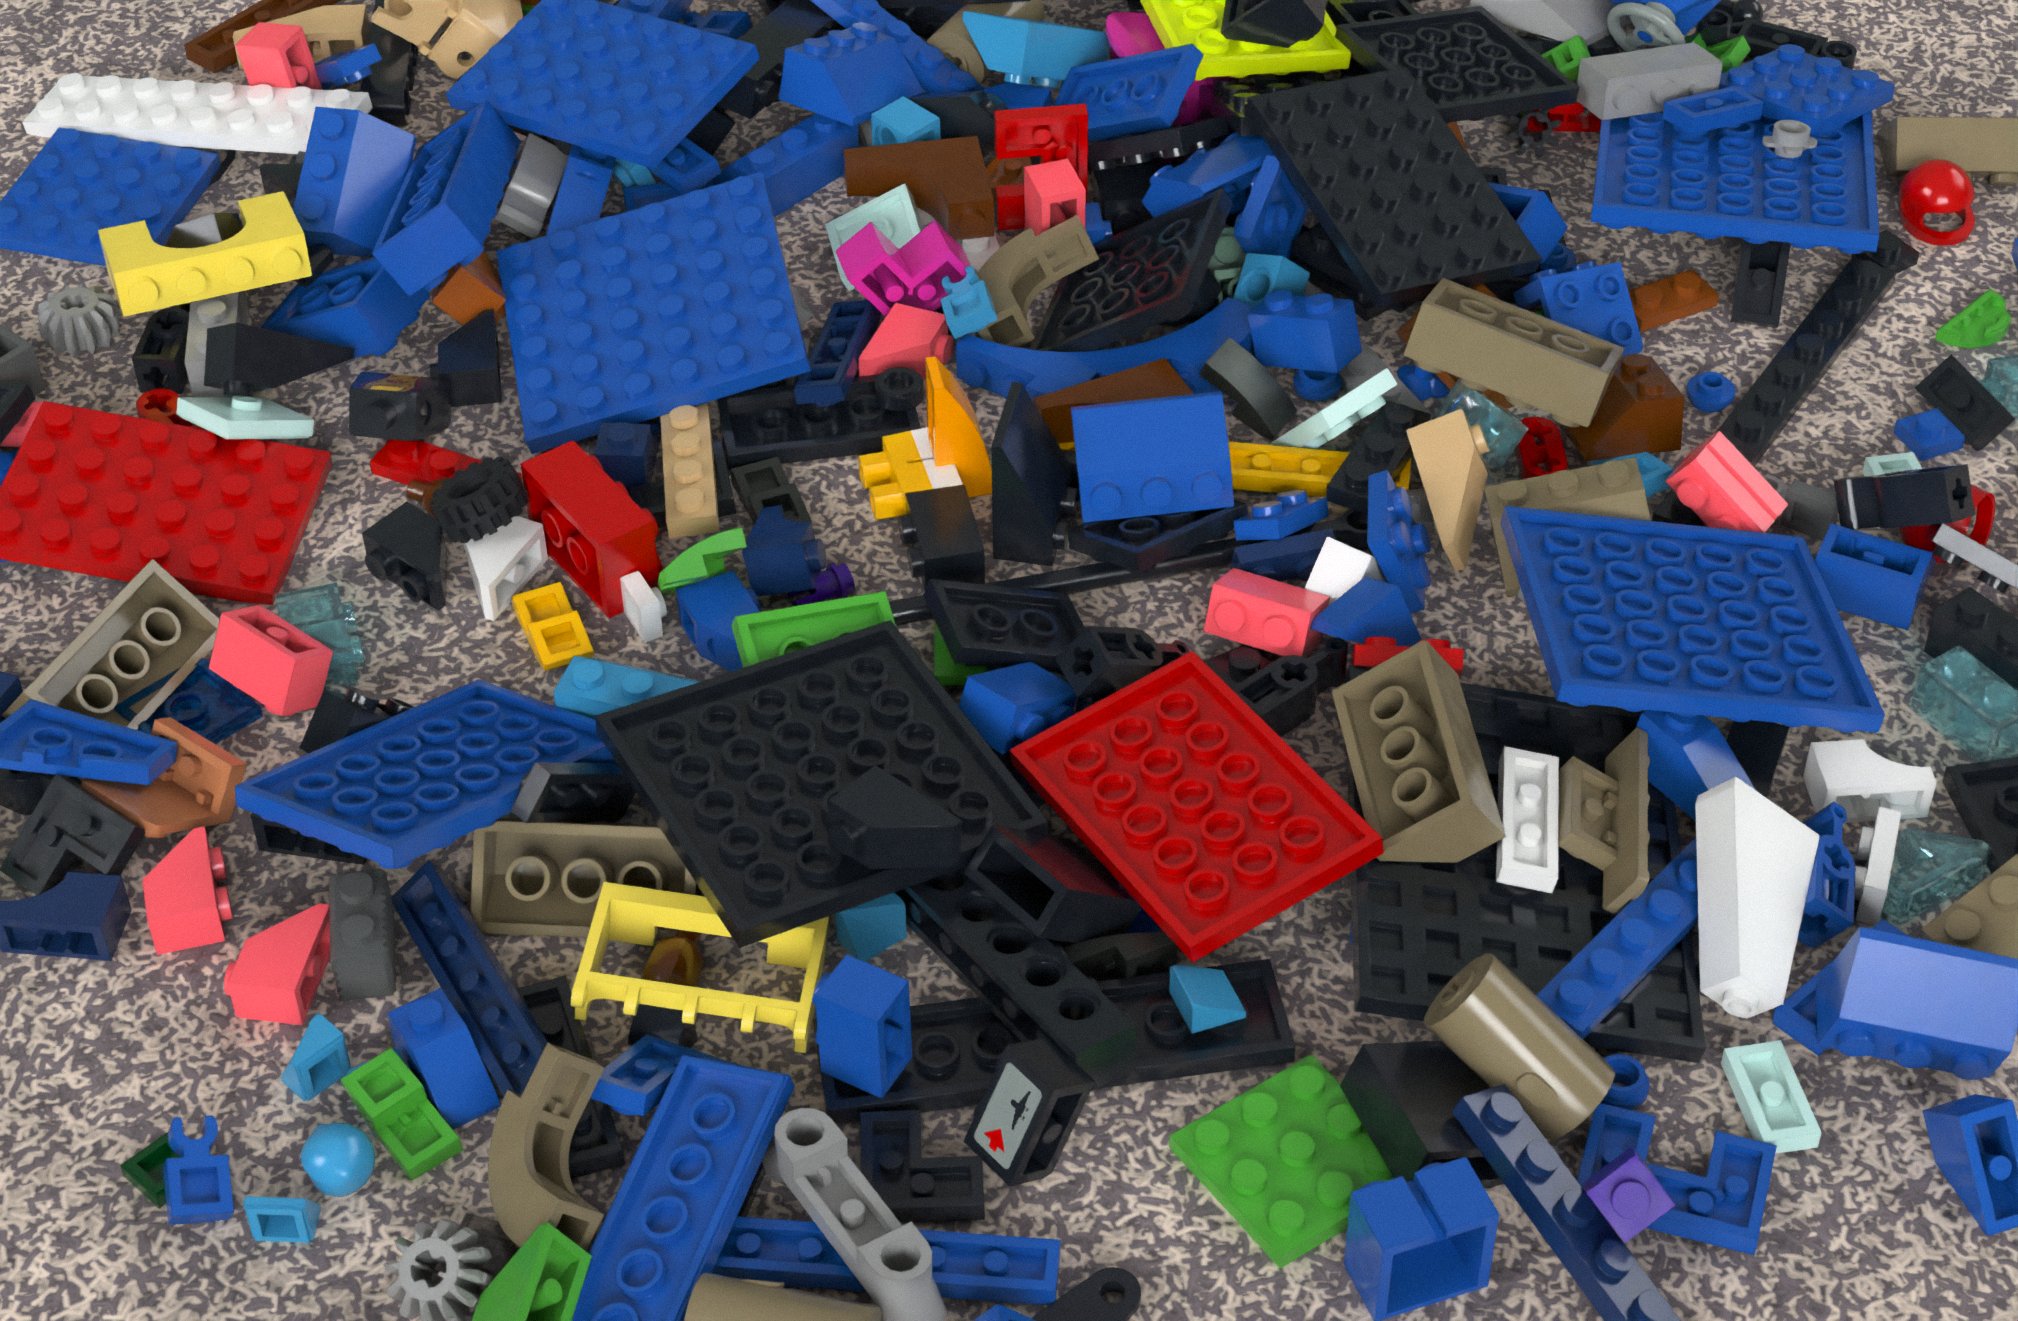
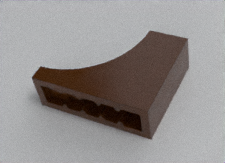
[843,136,994,240]
[1033,358,1194,444]

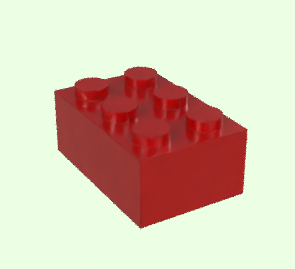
[520,440,663,619]

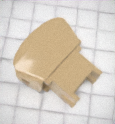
[371,0,523,80]

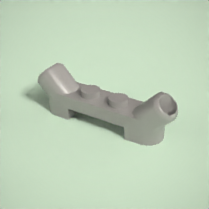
[762,1108,948,1321]

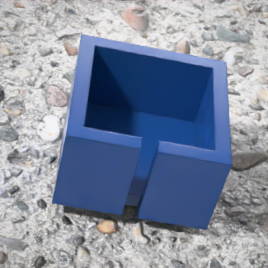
[1344,1157,1499,1321]

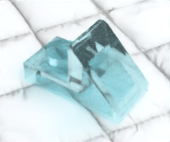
[1432,378,1529,469]
[1882,829,1991,927]

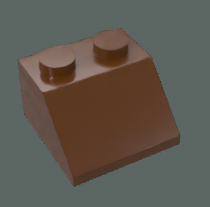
[1559,354,1684,461]

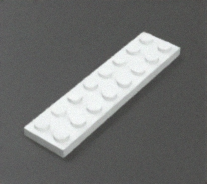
[22,73,373,154]

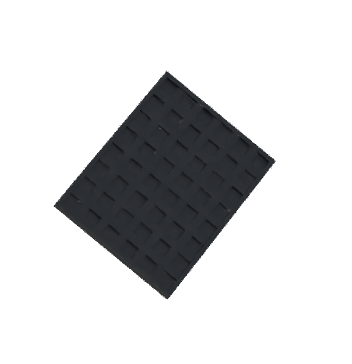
[1344,665,1706,1063]

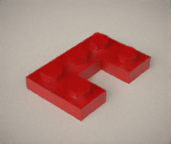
[994,103,1088,231]

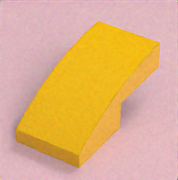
[512,582,594,671]

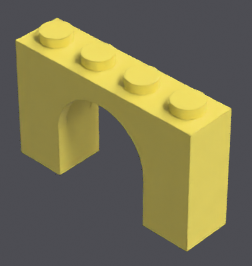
[98,191,312,317]

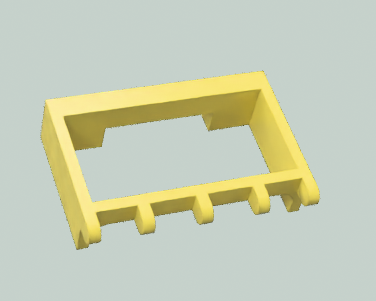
[571,882,830,1053]

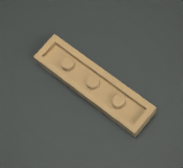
[660,405,720,539]

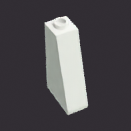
[1695,777,1820,1019]

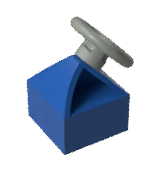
[1607,0,1721,52]

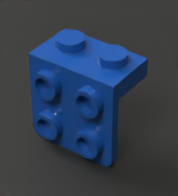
[1513,261,1643,358]

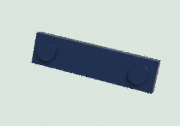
[794,300,882,407]

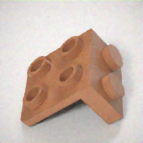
[81,717,247,838]

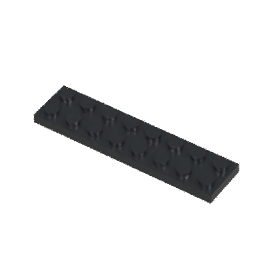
[812,959,1296,1124]

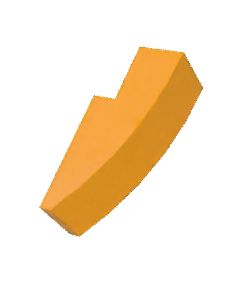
[925,356,992,497]

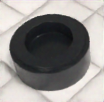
[875,367,924,412]

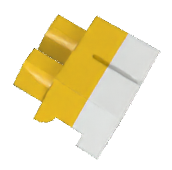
[858,427,962,521]

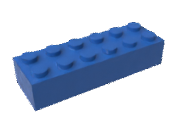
[372,100,521,297]

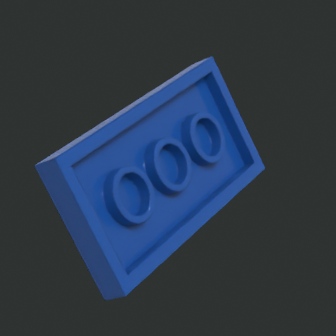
[1053,44,1203,141]

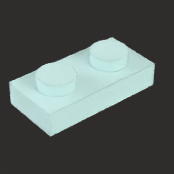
[1721,1040,1822,1154]

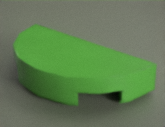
[1935,289,2011,348]

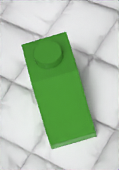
[472,1222,592,1321]

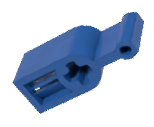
[1797,801,1856,948]

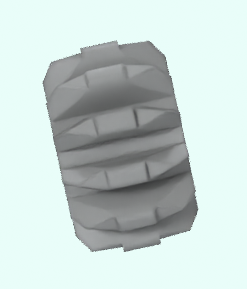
[38,283,120,358]
[383,1219,493,1321]

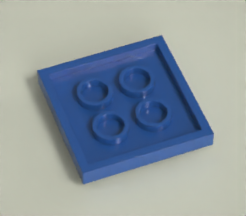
[1719,44,1895,137]

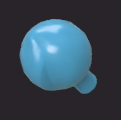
[301,1123,376,1197]

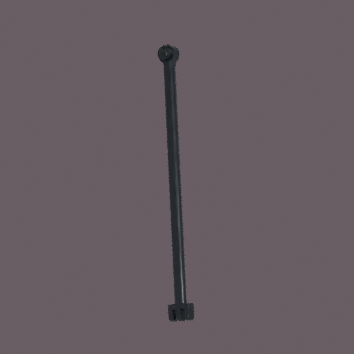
[810,509,1369,625]

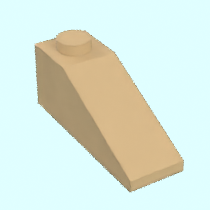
[233,4,370,70]
[1406,409,1490,571]

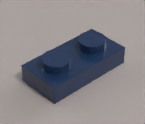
[1230,528,1336,581]

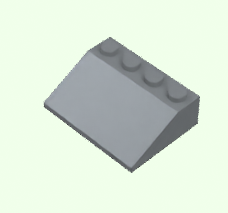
[1469,0,1632,46]

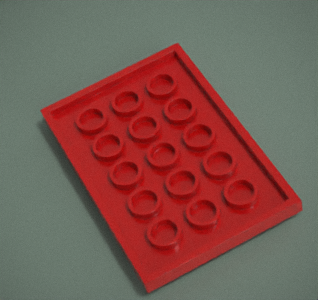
[0,401,332,605]
[1009,651,1384,963]

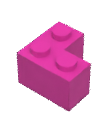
[835,220,971,317]

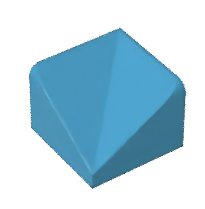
[835,893,907,962]
[281,1013,351,1101]

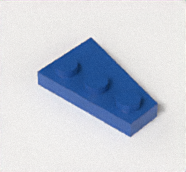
[0,699,177,785]

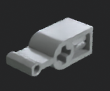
[494,133,568,238]

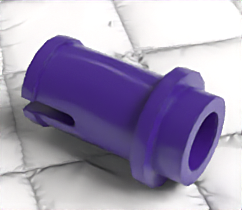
[787,562,855,606]

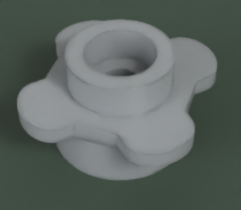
[1762,120,1817,158]

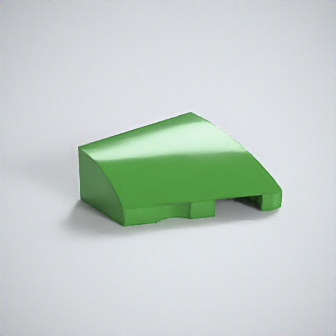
[657,527,747,596]

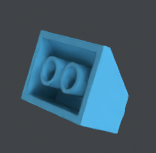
[962,11,1110,88]
[553,656,701,720]

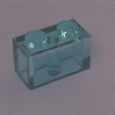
[1910,645,2018,763]

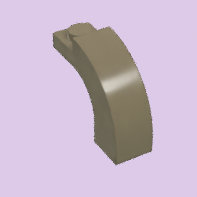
[977,215,1099,347]
[488,1043,605,1252]

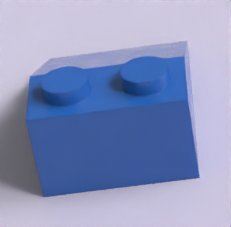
[260,258,430,359]

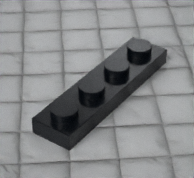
[516,976,625,1179]

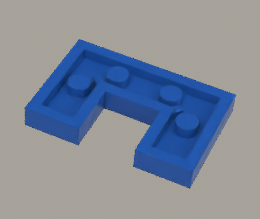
[1577,1103,1777,1255]

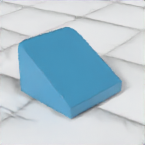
[1169,965,1246,1034]
[243,1196,321,1243]

